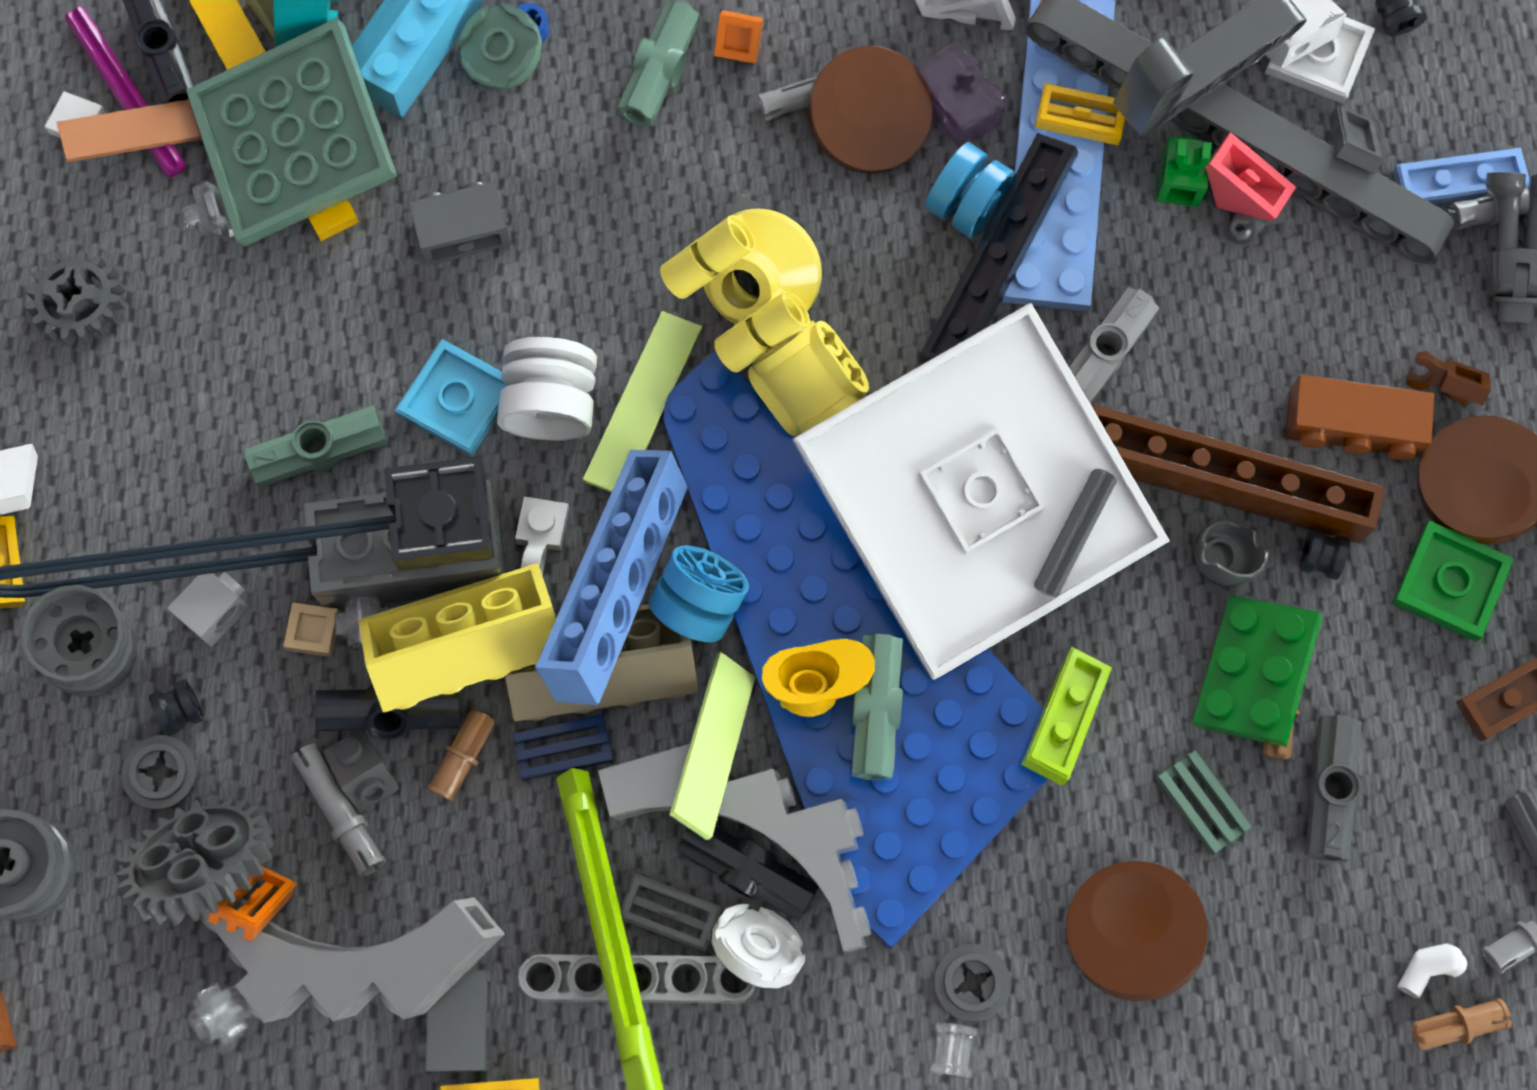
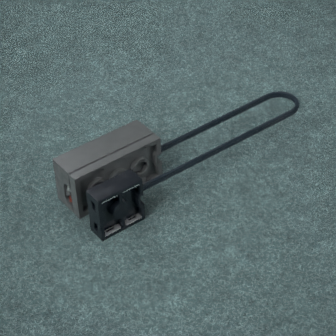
[0,456,506,609]

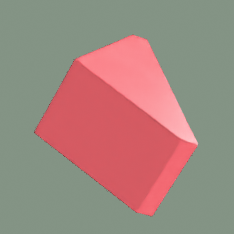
[1206,132,1296,221]

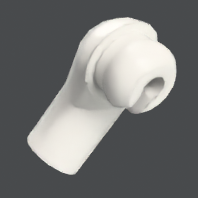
[1397,944,1467,999]

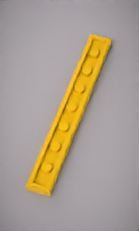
[189,0,359,241]

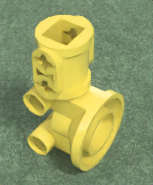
[660,209,869,437]

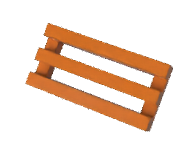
[208,866,297,942]

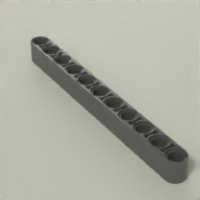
[1025,0,1454,264]

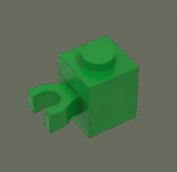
[1156,135,1212,207]

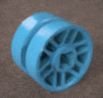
[925,142,1015,239]
[648,545,749,642]

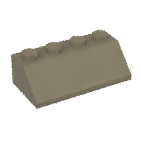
[505,604,699,722]

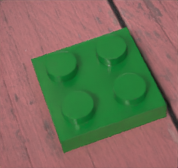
[1391,520,1514,642]

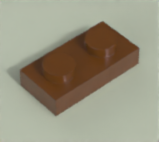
[1456,657,1537,742]

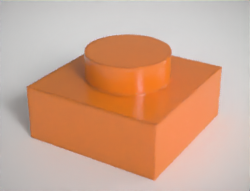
[714,10,764,64]

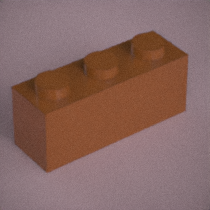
[1286,375,1435,461]

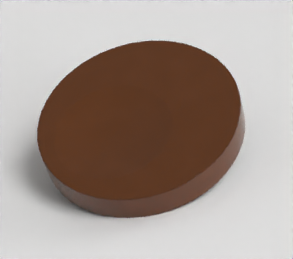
[808,46,932,173]
[1417,416,1537,544]
[1066,861,1208,1001]

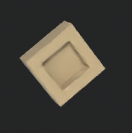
[283,602,341,657]

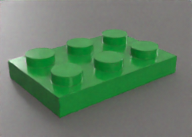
[1192,595,1322,747]

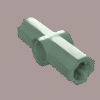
[618,0,700,127]
[245,405,388,488]
[851,634,903,781]

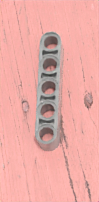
[518,954,755,1004]

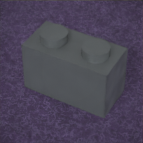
[409,182,511,266]
[418,970,493,1072]

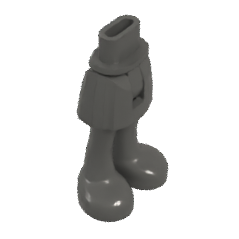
[1485,172,1537,323]

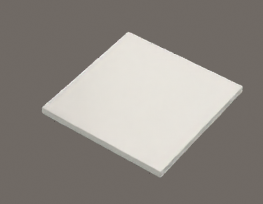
[792,303,1170,680]

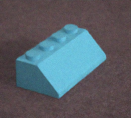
[352,0,484,118]

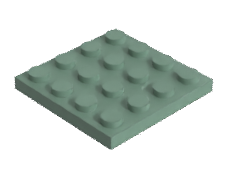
[186,18,397,247]

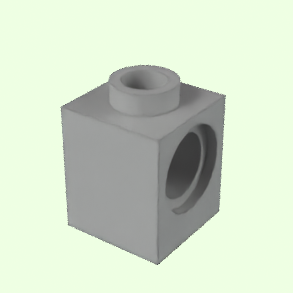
[167,572,249,647]

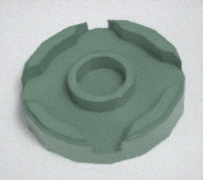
[459,3,542,90]

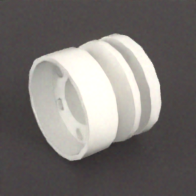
[497,337,597,441]

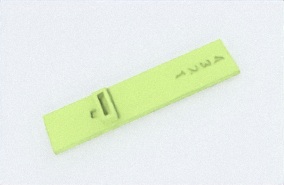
[583,311,702,493]
[670,652,755,840]

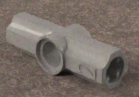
[1069,287,1160,403]

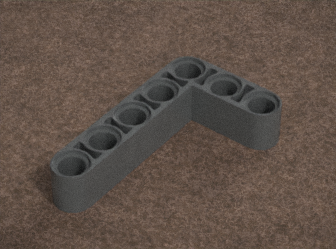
[1113,0,1307,137]

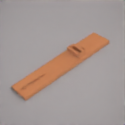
[56,100,203,163]

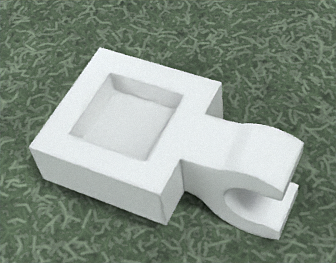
[515,497,569,576]

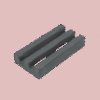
[620,873,722,953]

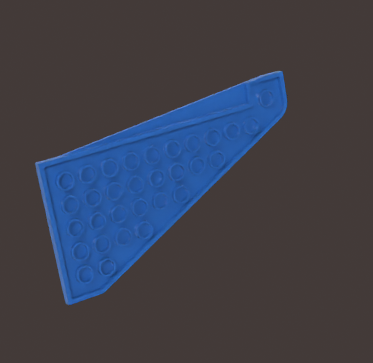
[664,351,1048,949]

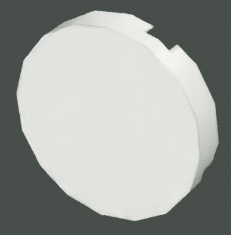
[712,904,805,988]

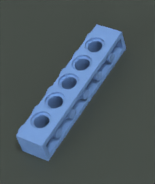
[535,450,688,705]

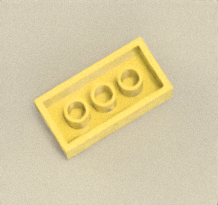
[358,563,556,713]

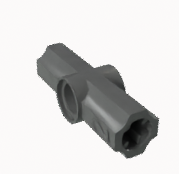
[1305,715,1362,862]

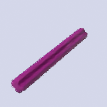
[65,6,186,178]

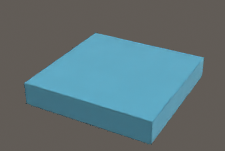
[395,339,507,457]

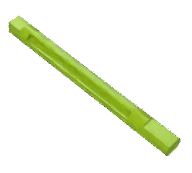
[556,768,664,1090]

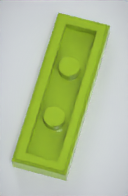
[1021,646,1112,786]

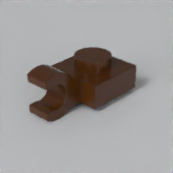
[1406,352,1491,406]

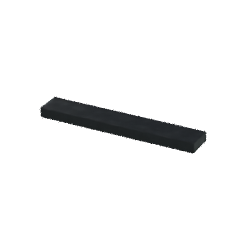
[919,133,1078,363]

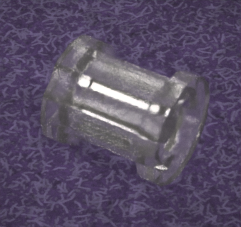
[929,1023,977,1079]

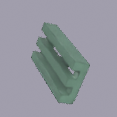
[1155,750,1252,855]

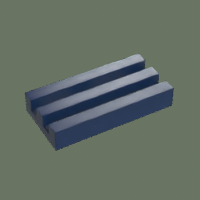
[512,714,613,781]

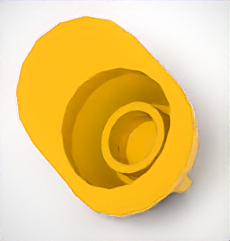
[762,639,875,717]

